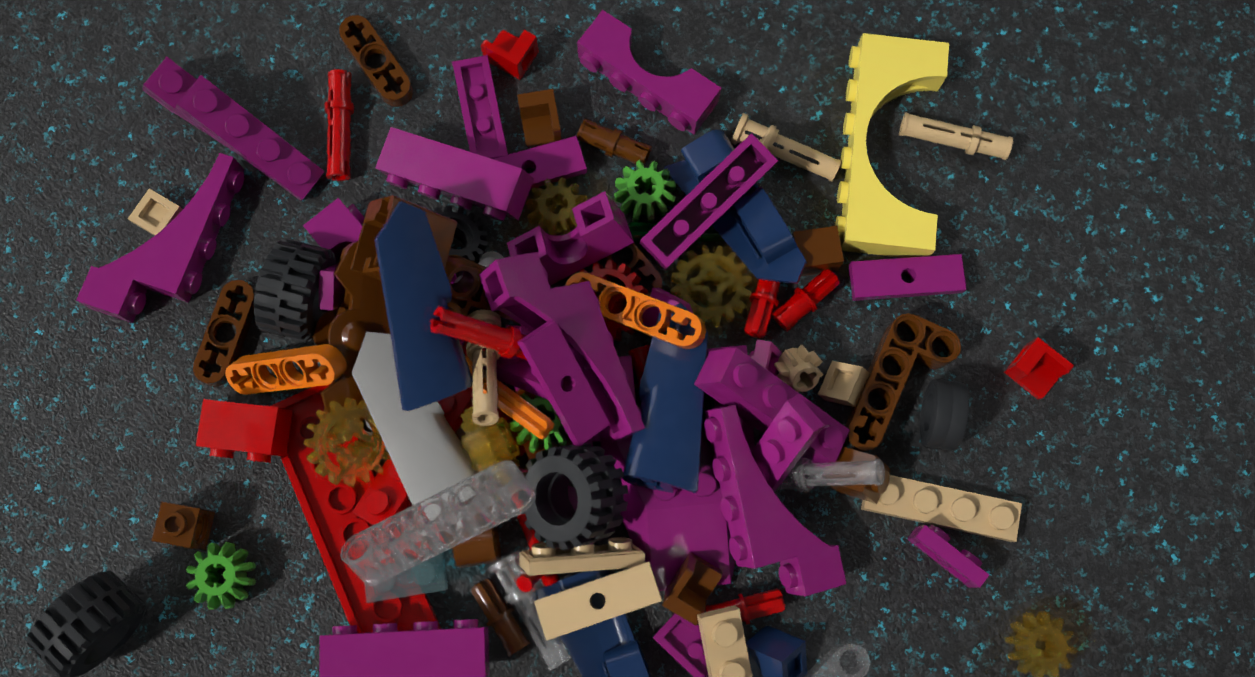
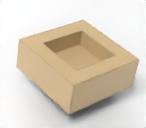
[128,189,183,236]
[818,361,870,407]

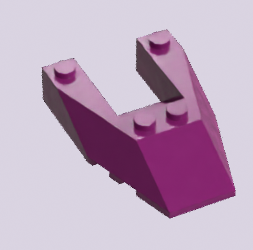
[600,345,755,591]

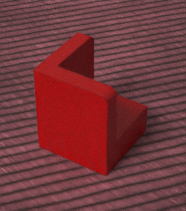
[481,30,539,80]
[1004,337,1074,399]

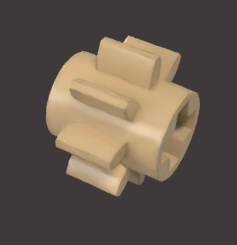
[774,345,823,392]

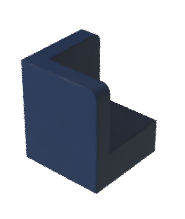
[746,626,807,677]

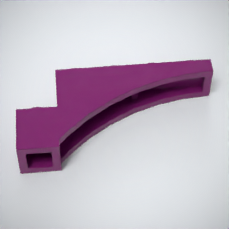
[143,56,325,201]
[76,153,244,323]
[479,252,645,443]
[704,405,846,596]

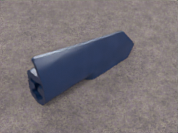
[664,129,807,284]
[375,201,473,411]
[536,570,652,677]

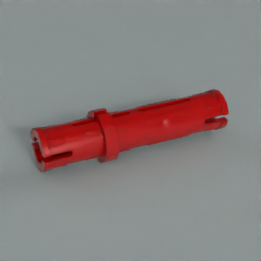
[324,69,354,181]
[430,306,527,360]

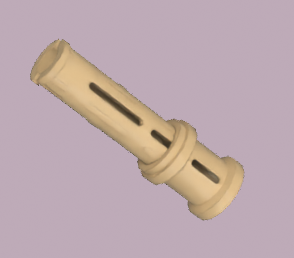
[731,113,842,182]
[466,309,501,426]

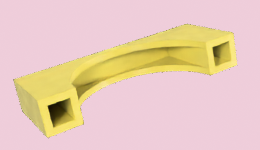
[835,33,949,258]

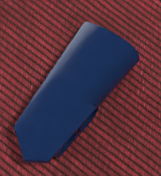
[622,303,708,493]

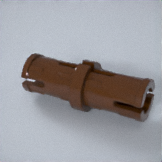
[577,118,652,166]

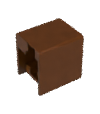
[350,195,457,280]

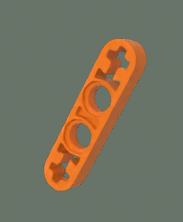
[565,272,706,349]
[225,344,347,395]

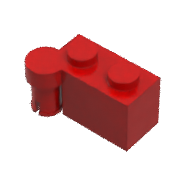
[196,399,293,463]

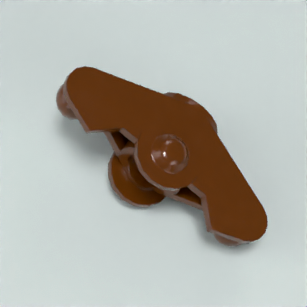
[313,241,390,433]

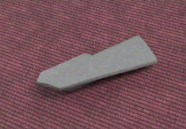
[352,332,488,525]

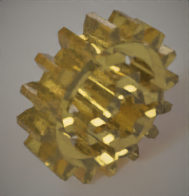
[670,245,752,327]
[304,398,391,487]
[461,407,520,489]

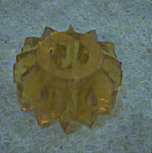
[526,177,588,236]
[1004,611,1078,677]

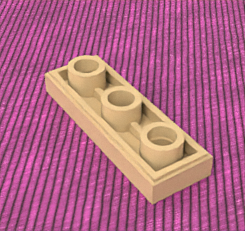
[519,537,645,576]
[534,562,662,641]

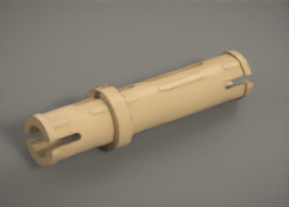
[899,112,1013,160]

